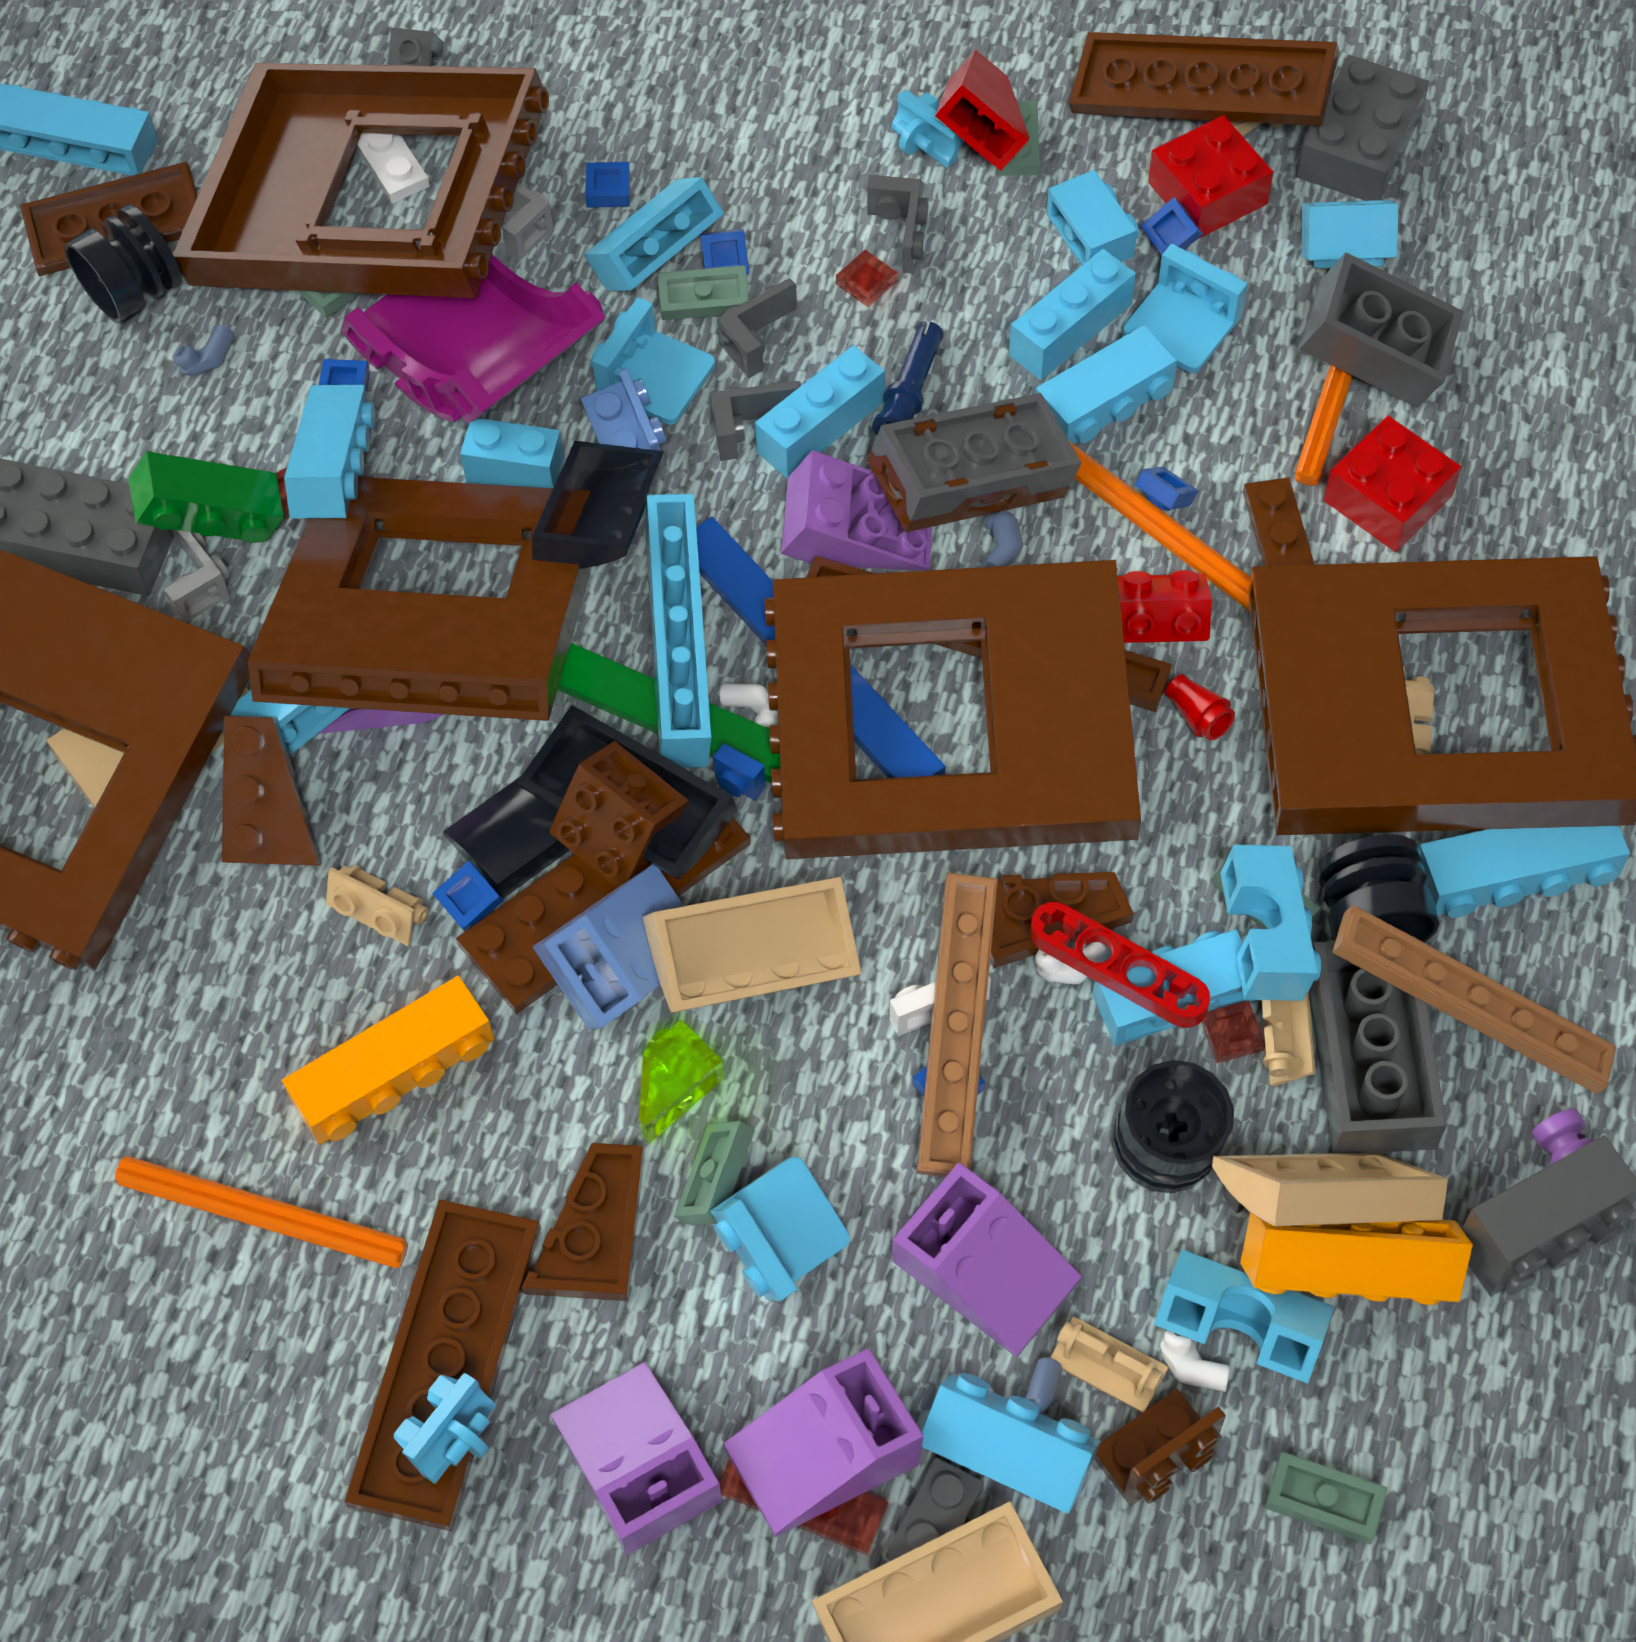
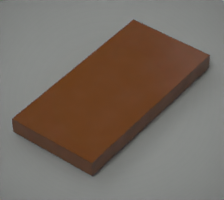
[20,161,198,277]

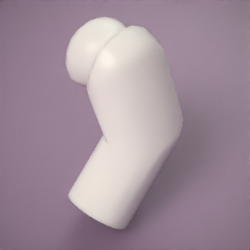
[720,683,779,729]
[1035,942,1111,985]
[1160,1330,1230,1392]

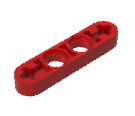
[1030,902,1210,1028]

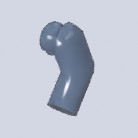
[174,325,235,376]
[982,510,1023,567]
[1007,1357,1062,1414]

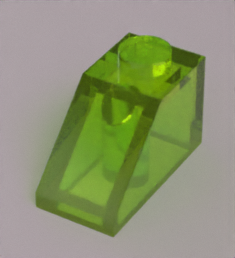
[639,1020,725,1144]

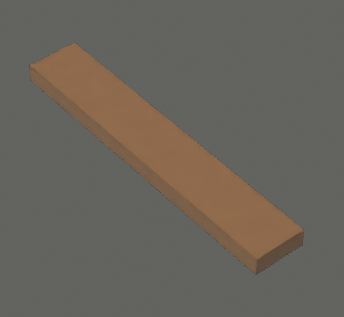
[916,873,998,1177]
[1332,905,1616,1094]

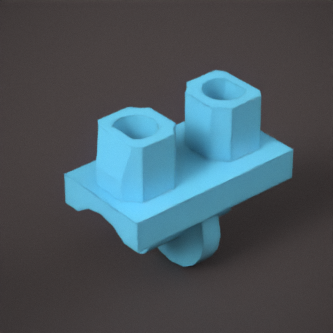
[891,90,965,168]
[394,1373,496,1484]

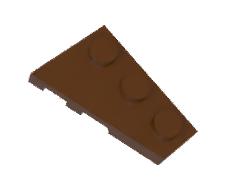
[222,715,322,866]
[990,872,1134,969]
[522,1143,645,1301]

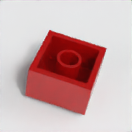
[1148,115,1274,240]
[1323,415,1462,553]

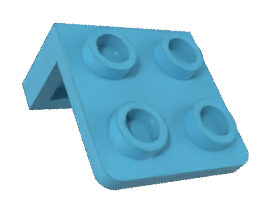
[1123,243,1248,373]
[591,297,715,425]
[710,1157,850,1301]

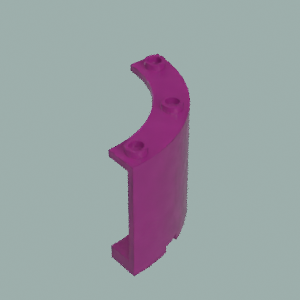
[340,254,606,423]

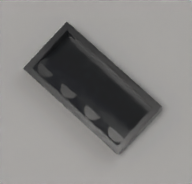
[532,441,664,569]
[517,705,738,880]
[443,775,570,898]

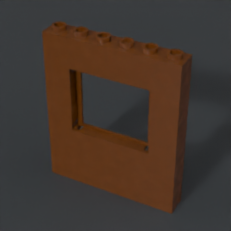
[173,63,549,298]
[248,477,592,721]
[0,549,250,971]
[1248,556,1636,836]
[765,560,1141,860]

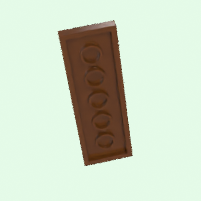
[1069,32,1339,126]
[456,818,751,1015]
[344,1199,541,1532]

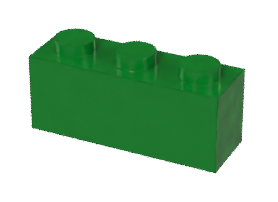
[128,451,284,543]

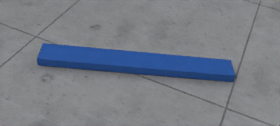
[696,516,946,778]

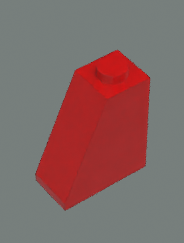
[935,49,1030,171]

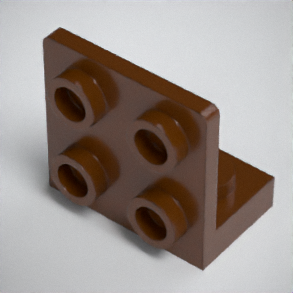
[550,741,689,888]
[1094,1388,1226,1507]

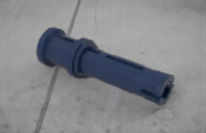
[872,321,944,435]

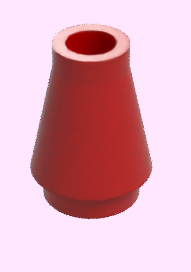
[1165,674,1235,741]

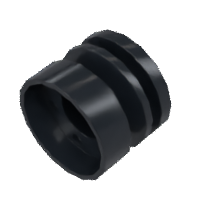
[64,204,182,323]
[1316,834,1440,943]
[1112,1060,1234,1194]

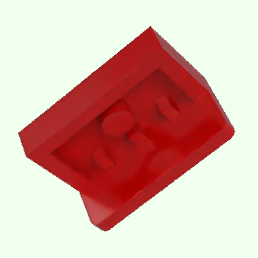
[1118,570,1212,643]

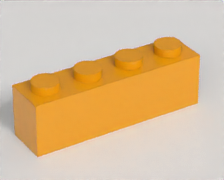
[281,975,495,1145]
[1240,1212,1473,1305]

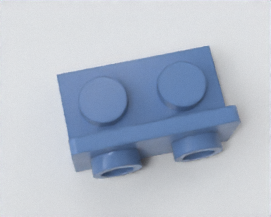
[581,367,667,461]

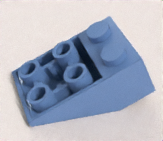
[533,864,684,1030]

